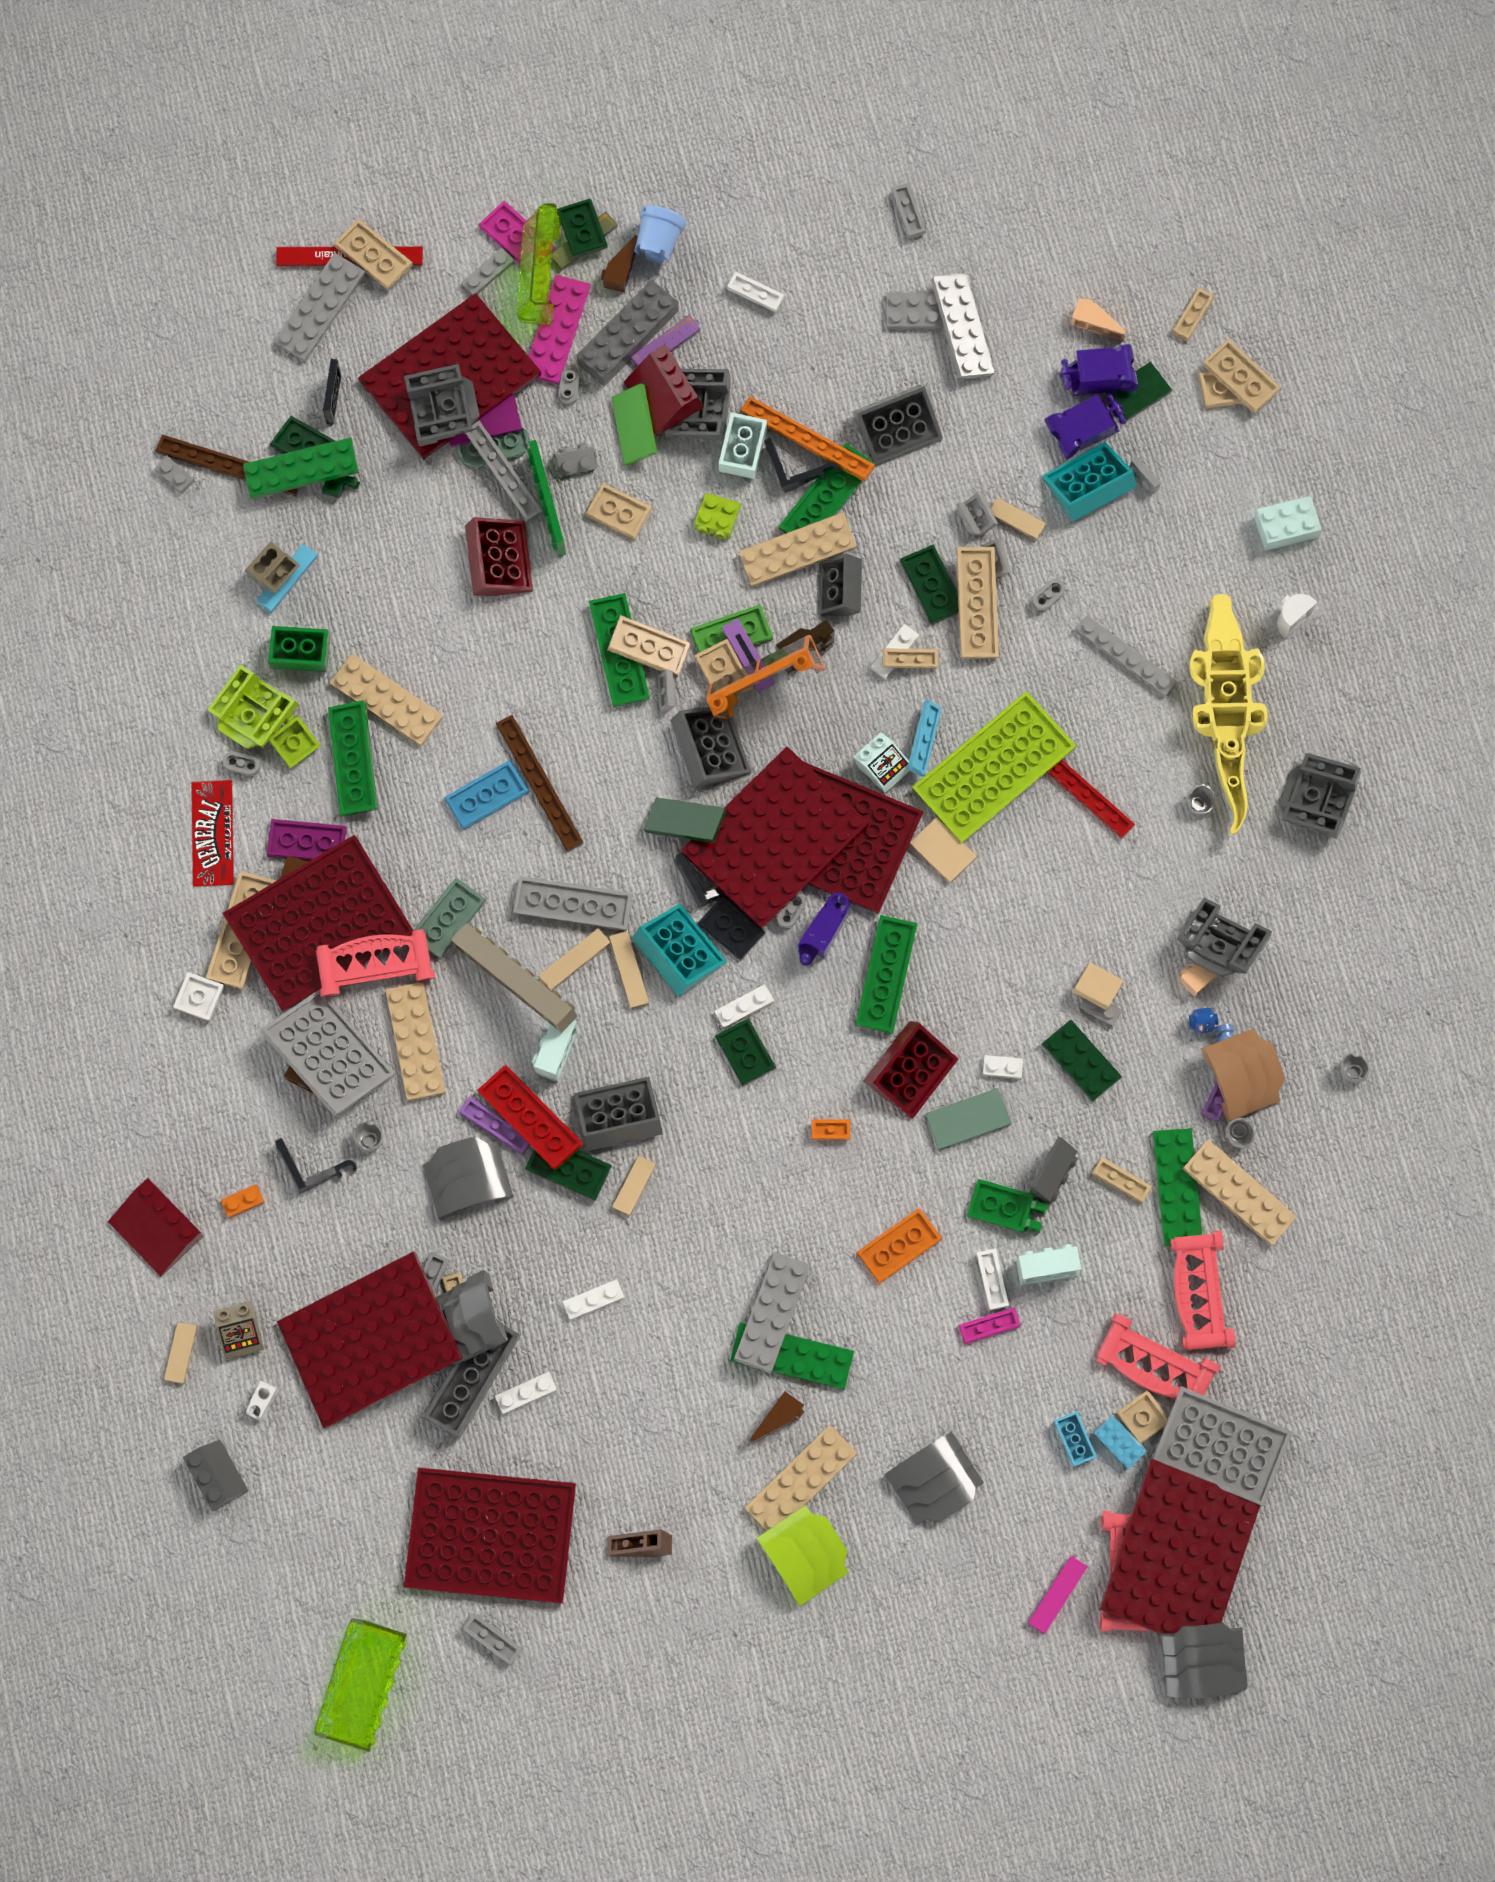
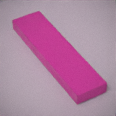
[1028,1556,1088,1634]

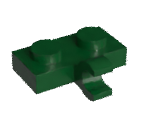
[322,476,360,498]

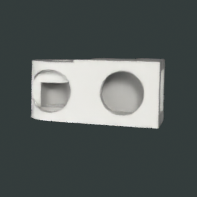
[246,1381,280,1421]

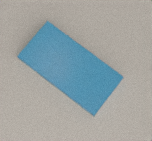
[444,760,529,830]

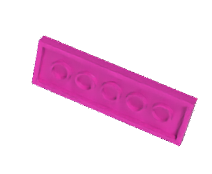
[529,274,591,385]

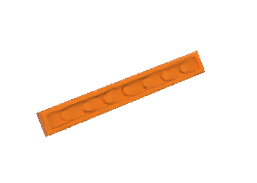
[740,396,875,482]

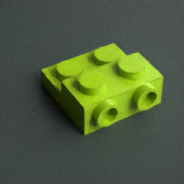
[694,493,741,539]
[268,715,321,768]

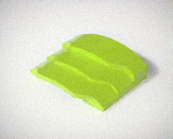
[207,664,299,749]
[756,1505,849,1606]

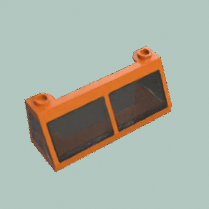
[706,635,826,719]

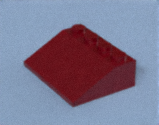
[624,344,704,436]
[465,517,533,596]
[863,1021,959,1119]
[108,1178,204,1277]

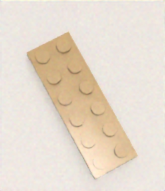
[739,512,857,587]
[956,547,999,659]
[330,654,443,747]
[206,871,276,990]
[385,982,446,1101]
[1182,1139,1297,1246]
[744,1425,858,1531]

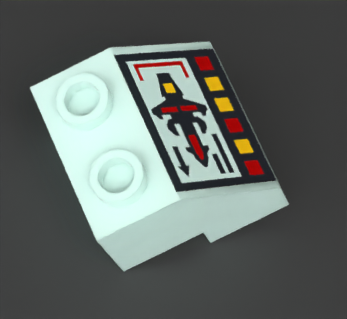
[853,732,910,793]

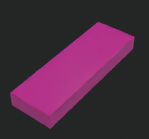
[958,1307,1021,1345]

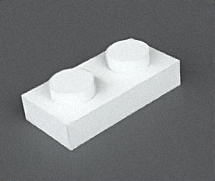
[983,1055,1023,1079]

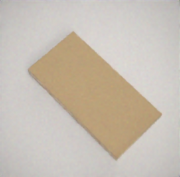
[334,218,413,291]
[1202,338,1281,414]
[608,615,690,678]

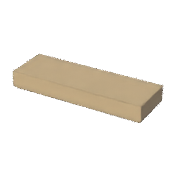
[1172,287,1214,342]
[991,498,1046,541]
[882,648,938,669]
[612,1155,656,1216]
[1091,1157,1152,1204]
[164,1322,198,1384]

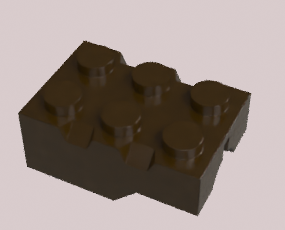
[775,620,835,674]

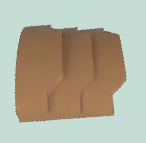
[1201,1029,1285,1121]

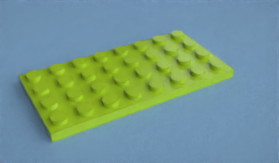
[912,691,1077,843]

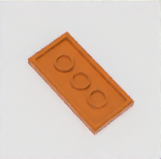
[856,1207,942,1285]

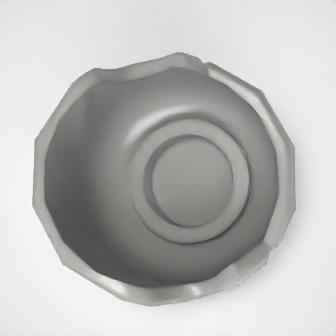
[1186,784,1215,816]
[1340,1053,1370,1083]
[1226,1117,1255,1148]
[353,1121,383,1152]

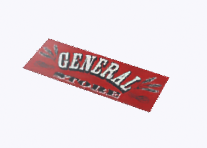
[191,780,234,887]

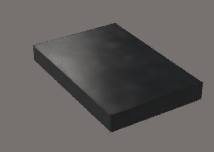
[323,358,342,425]
[698,896,766,961]

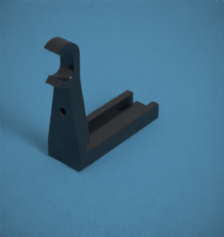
[764,438,840,493]
[675,853,725,908]
[275,1138,357,1194]

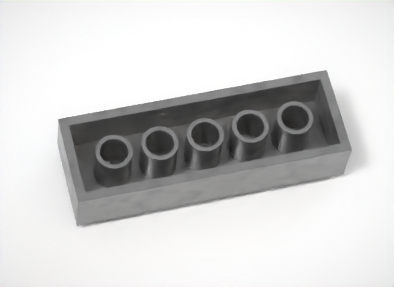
[576,279,679,387]
[424,1325,520,1440]

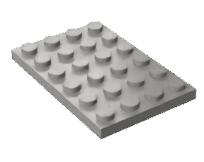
[261,989,395,1117]
[1152,1386,1292,1506]

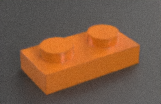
[811,1119,851,1140]
[221,1184,265,1219]

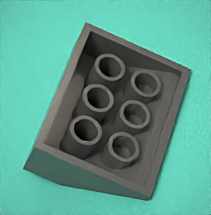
[852,385,943,465]
[670,707,751,789]
[574,1077,663,1151]

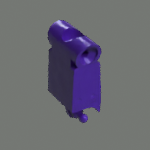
[1060,344,1138,396]
[1044,394,1127,460]
[798,893,849,966]

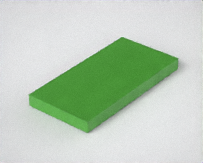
[612,384,657,466]
[690,604,773,653]

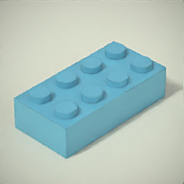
[1054,1411,1097,1468]
[1094,1415,1147,1469]

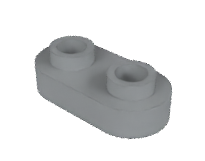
[559,369,580,406]
[1032,579,1065,611]
[222,751,261,776]
[777,893,806,929]

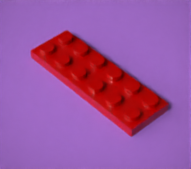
[477,1064,584,1171]

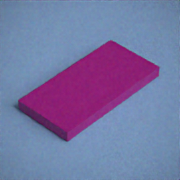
[449,395,523,448]
[266,819,347,861]

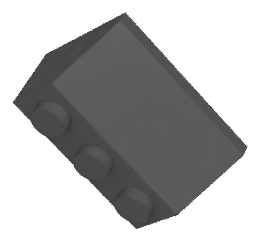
[818,553,862,616]
[1029,1136,1078,1205]
[182,1439,249,1511]

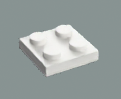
[173,972,224,1022]

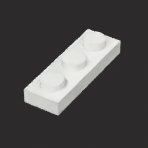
[727,271,784,313]
[871,624,919,679]
[714,984,774,1029]
[976,1248,1009,1311]
[563,1279,625,1321]
[495,1372,557,1415]

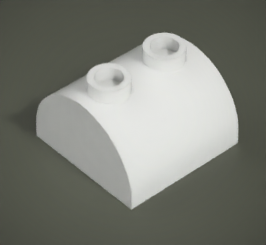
[1277,594,1317,639]

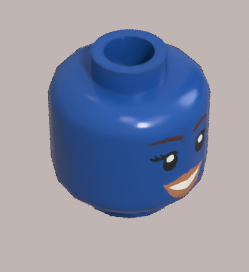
[1189,1008,1218,1034]

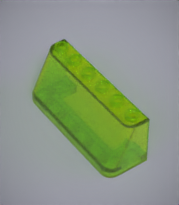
[516,203,561,324]
[314,1618,407,1752]

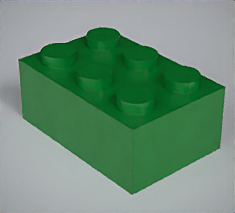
[268,626,330,672]

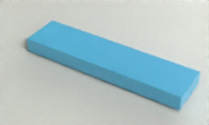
[256,544,318,613]
[907,700,942,777]

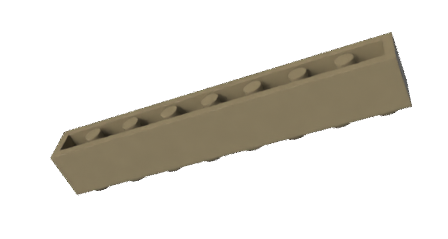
[451,923,577,1033]

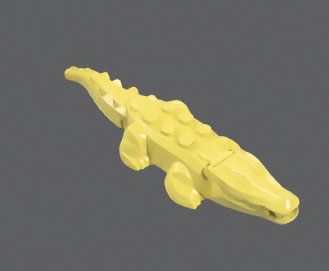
[1190,594,1268,835]

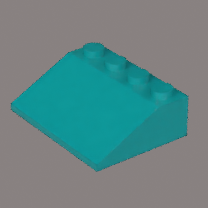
[1042,442,1137,522]
[631,904,727,997]

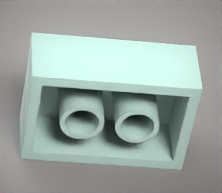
[719,413,767,479]
[1254,496,1322,551]
[532,1020,578,1083]
[1016,1244,1081,1286]

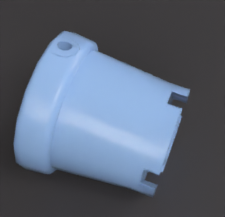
[634,205,687,263]

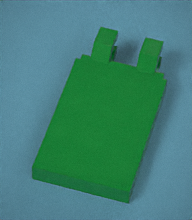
[967,1179,1048,1233]

